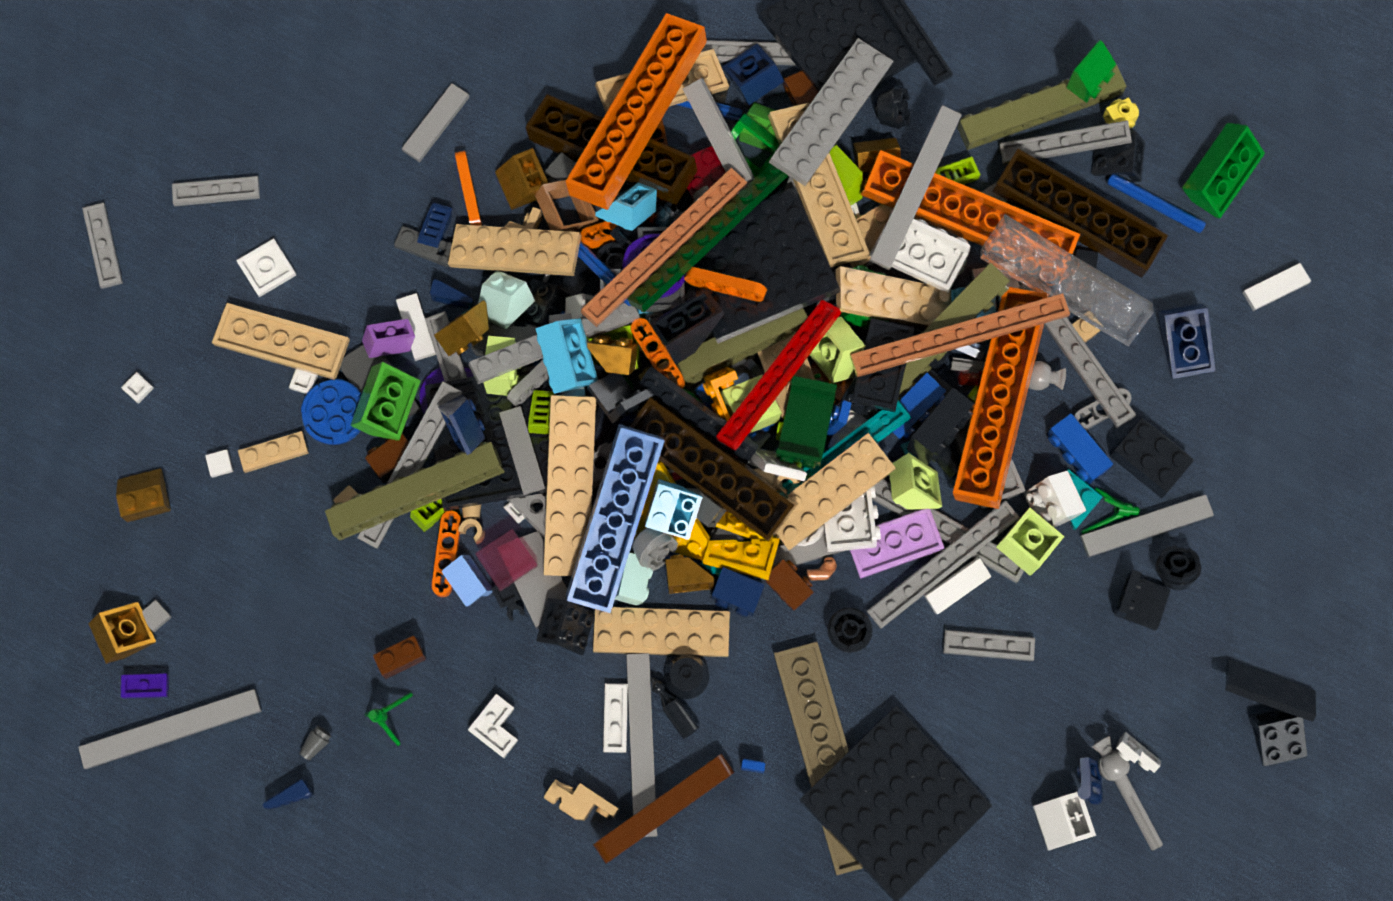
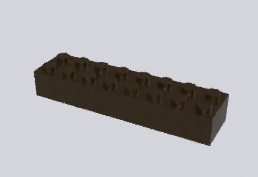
[525,94,697,205]
[992,149,1168,278]
[629,397,798,541]

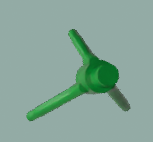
[1082,487,1139,534]
[365,693,413,746]

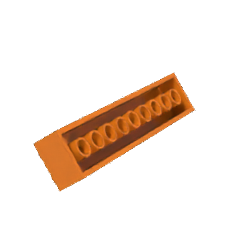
[566,13,707,210]
[860,150,1080,278]
[953,287,1048,509]

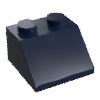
[722,44,784,105]
[438,395,485,455]
[712,567,765,618]

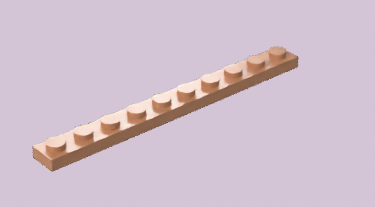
[581,168,747,327]
[850,293,1070,377]

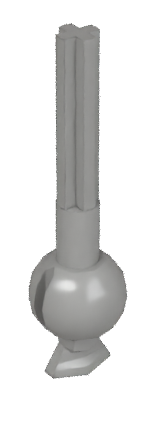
[951,357,1066,390]
[1092,736,1163,850]

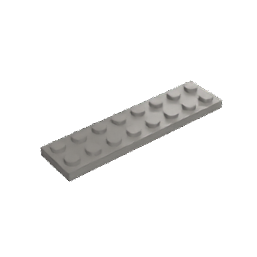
[769,38,893,186]

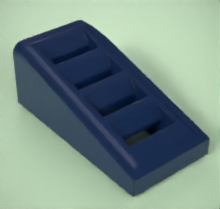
[417,203,452,248]
[430,279,475,309]
[262,779,314,810]

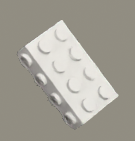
[870,210,970,293]
[824,486,881,552]

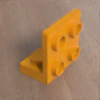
[702,367,738,422]

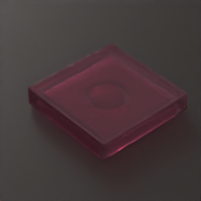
[475,529,538,591]

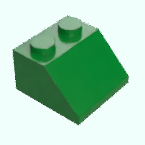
[1067,40,1116,103]

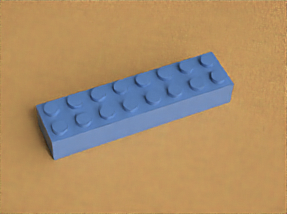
[565,424,665,613]

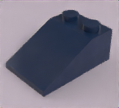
[1158,303,1216,379]

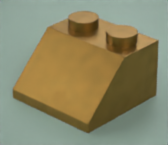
[434,300,489,356]
[116,468,171,522]
[666,555,714,594]
[88,602,156,664]

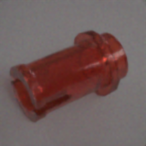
[958,371,983,388]

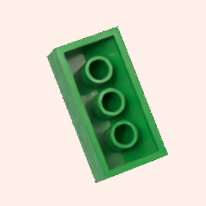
[1182,123,1265,219]

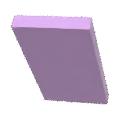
[850,509,945,579]

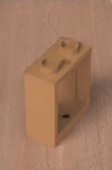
[535,180,599,234]

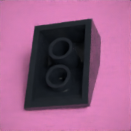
[650,289,724,364]

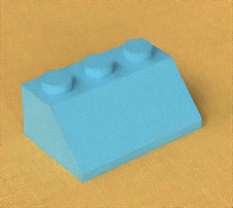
[535,318,598,394]

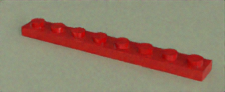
[716,300,841,451]

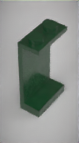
[776,376,837,469]

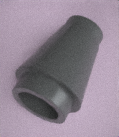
[299,725,331,761]

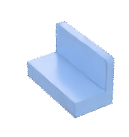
[442,555,493,606]

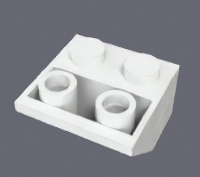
[1023,470,1086,528]
[1033,792,1096,851]

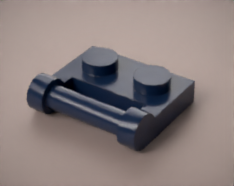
[1077,757,1103,805]

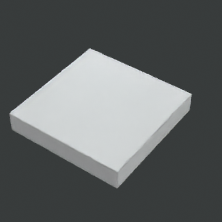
[236,238,296,297]

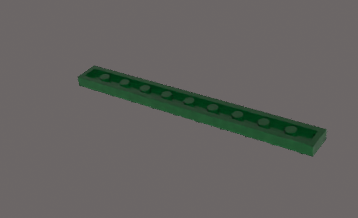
[627,164,788,312]

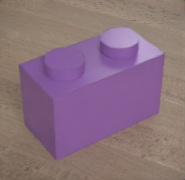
[362,319,415,358]

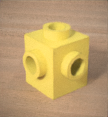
[1103,97,1139,129]

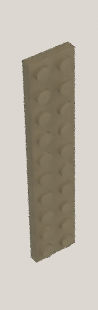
[774,642,862,876]

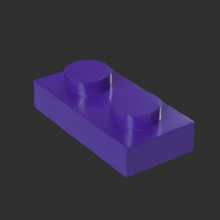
[121,673,169,699]

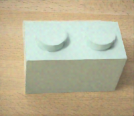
[478,271,535,329]

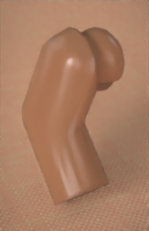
[807,557,837,581]

